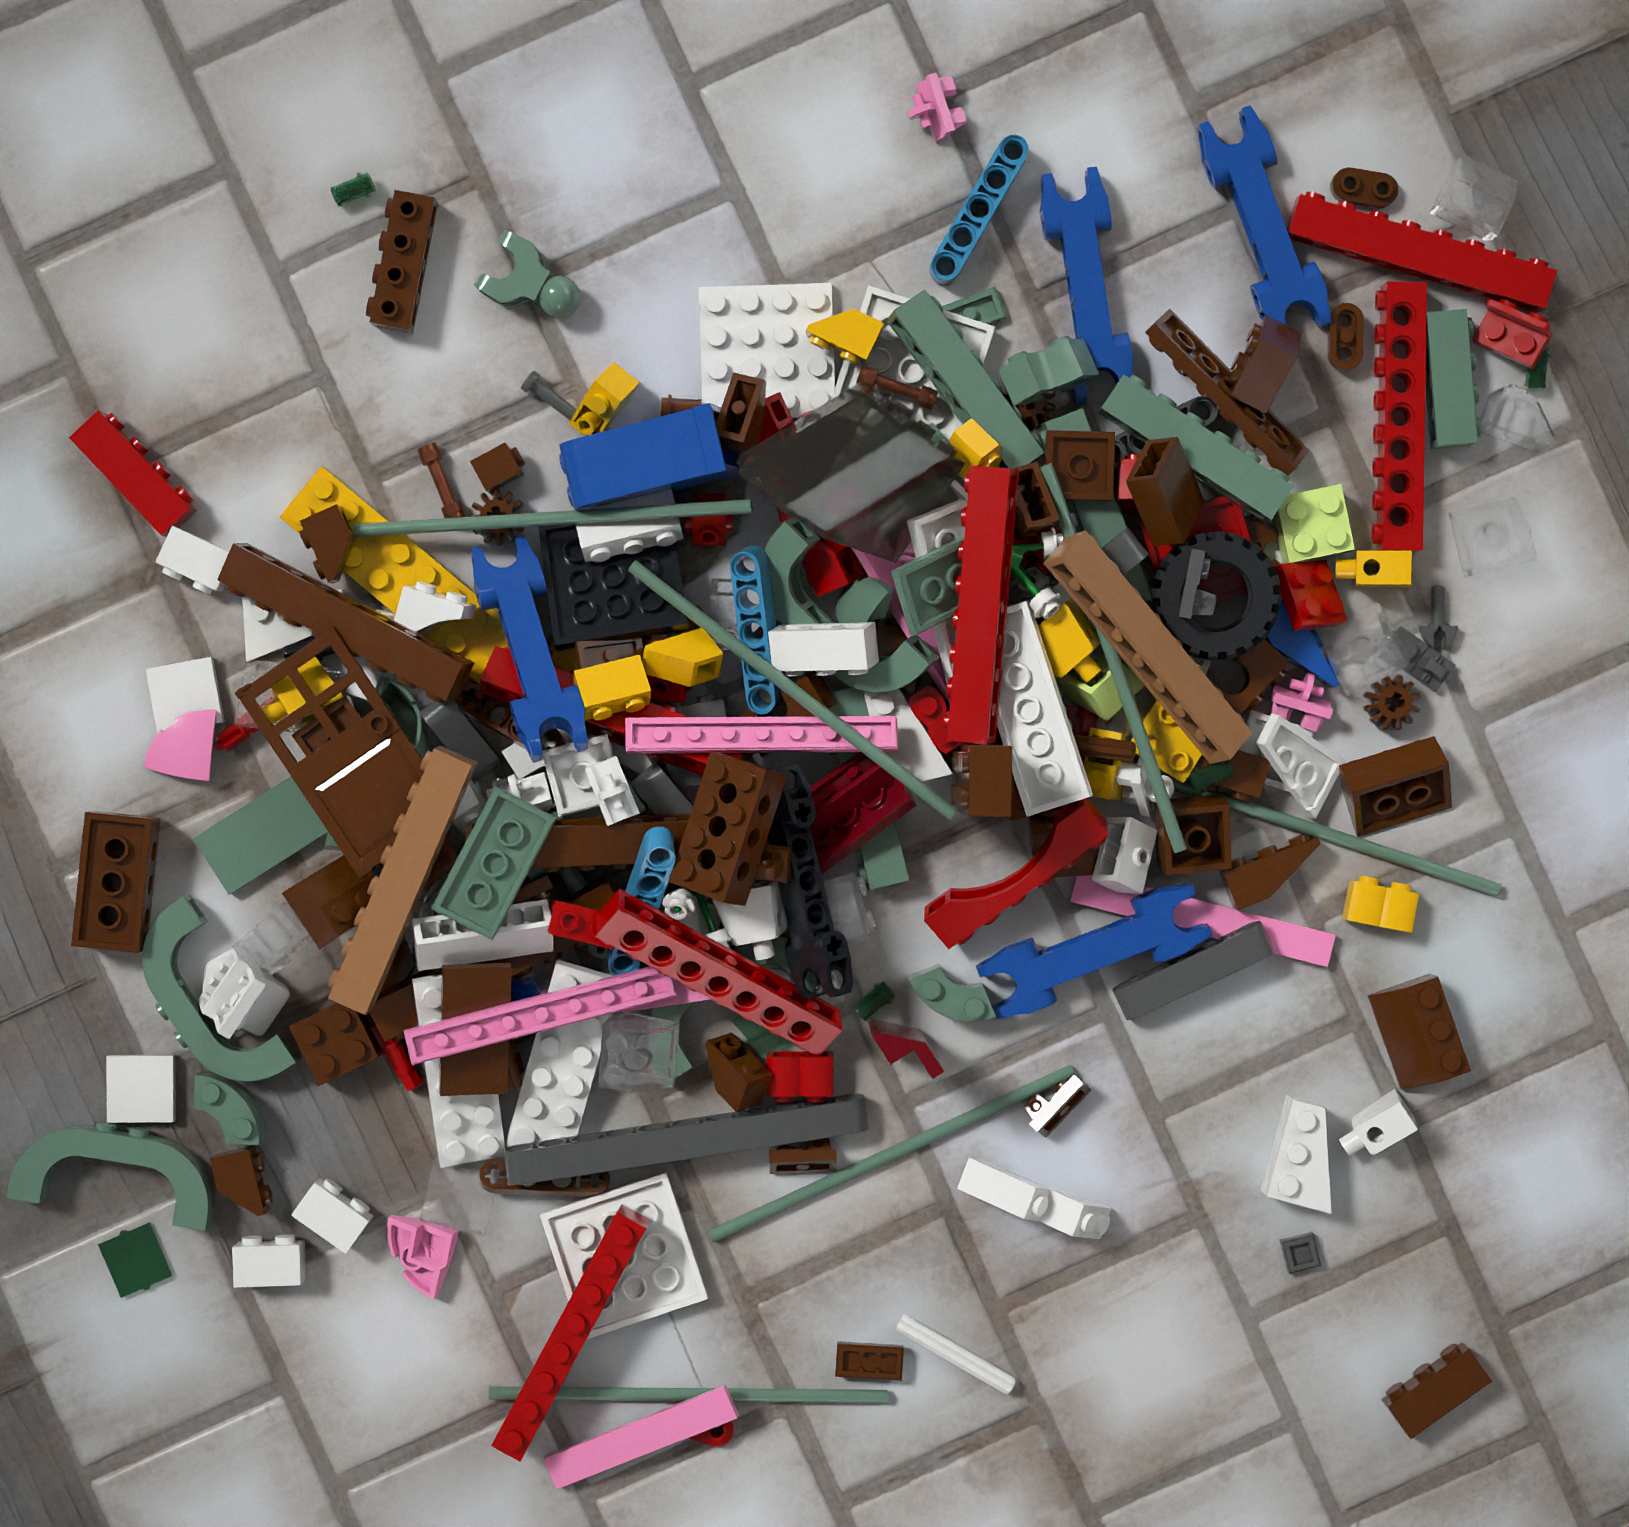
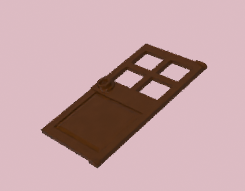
[234,627,424,879]

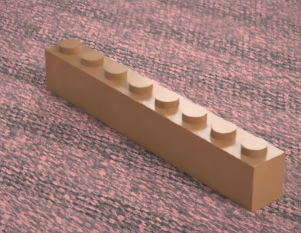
[1043,530,1252,764]
[327,746,478,1015]

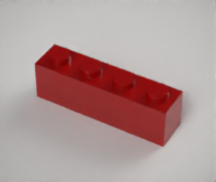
[69,410,197,537]

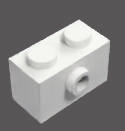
[1092,817,1157,894]

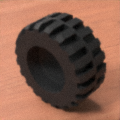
[1151,531,1282,661]

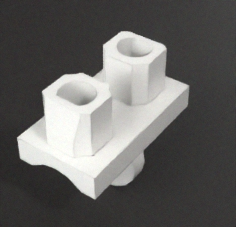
[584,756,639,826]
[1116,757,1175,817]
[486,772,553,812]

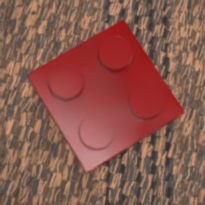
[1274,560,1348,631]

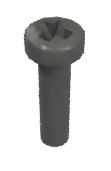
[521,371,577,420]

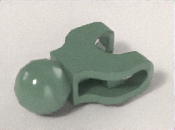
[474,230,581,318]

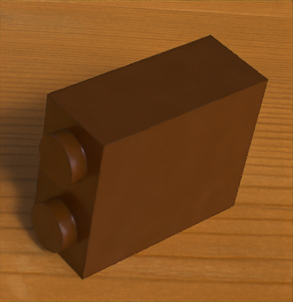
[1126,437,1205,546]

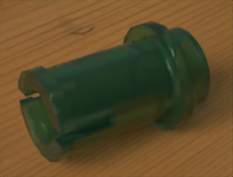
[330,172,376,207]
[1524,347,1552,389]
[1188,760,1234,793]
[852,981,896,1022]

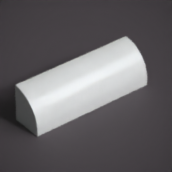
[412,899,553,971]

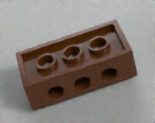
[669,751,787,906]
[71,811,161,953]

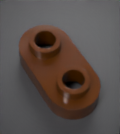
[1330,167,1398,209]
[1327,303,1364,371]

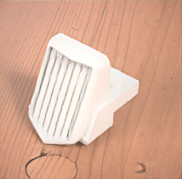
[198,946,290,1039]

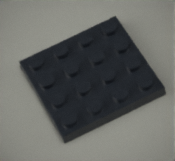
[538,524,689,651]

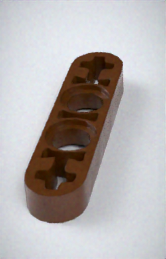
[455,683,566,758]
[479,1160,610,1197]

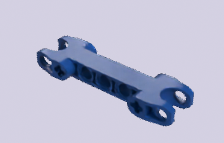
[1197,105,1331,328]
[1039,166,1133,406]
[471,536,588,763]
[976,882,1212,1019]

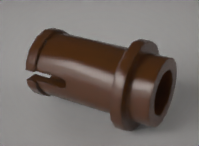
[660,394,702,417]

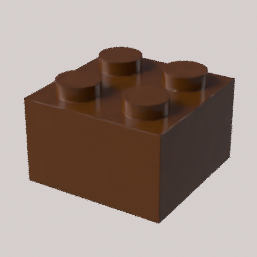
[1228,315,1301,413]
[1154,794,1232,875]
[289,1003,384,1086]

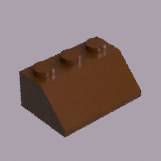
[1339,736,1452,837]
[282,855,383,950]
[1367,973,1471,1090]

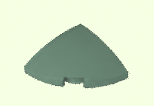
[836,577,894,623]

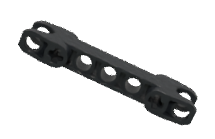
[767,763,853,1000]

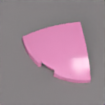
[144,709,217,781]
[387,1215,459,1299]

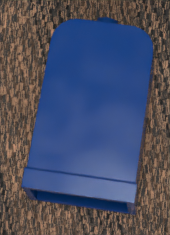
[559,403,744,510]

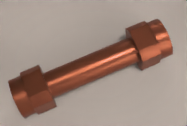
[856,365,938,410]
[417,443,466,518]

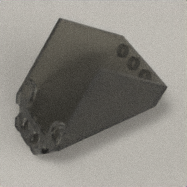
[736,382,966,563]

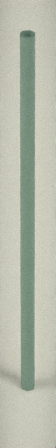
[1040,463,1187,853]
[353,499,753,537]
[628,560,958,820]
[1128,762,1501,896]
[708,1065,1075,1242]
[489,1386,888,1403]

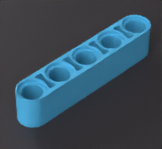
[929,134,1029,285]
[730,546,783,714]
[608,827,676,976]

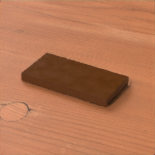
[439,963,512,1096]

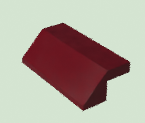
[791,752,917,875]
[868,1019,944,1079]

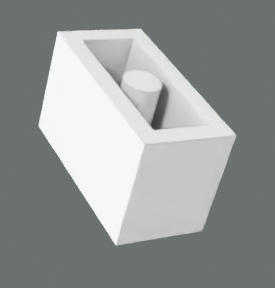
[155,526,229,595]
[291,1178,373,1254]
[232,1235,306,1288]

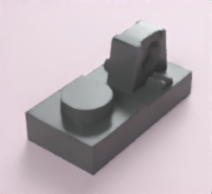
[1179,549,1216,619]
[1380,626,1455,692]

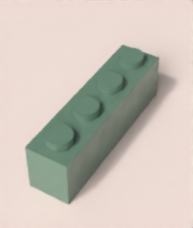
[1426,309,1482,449]

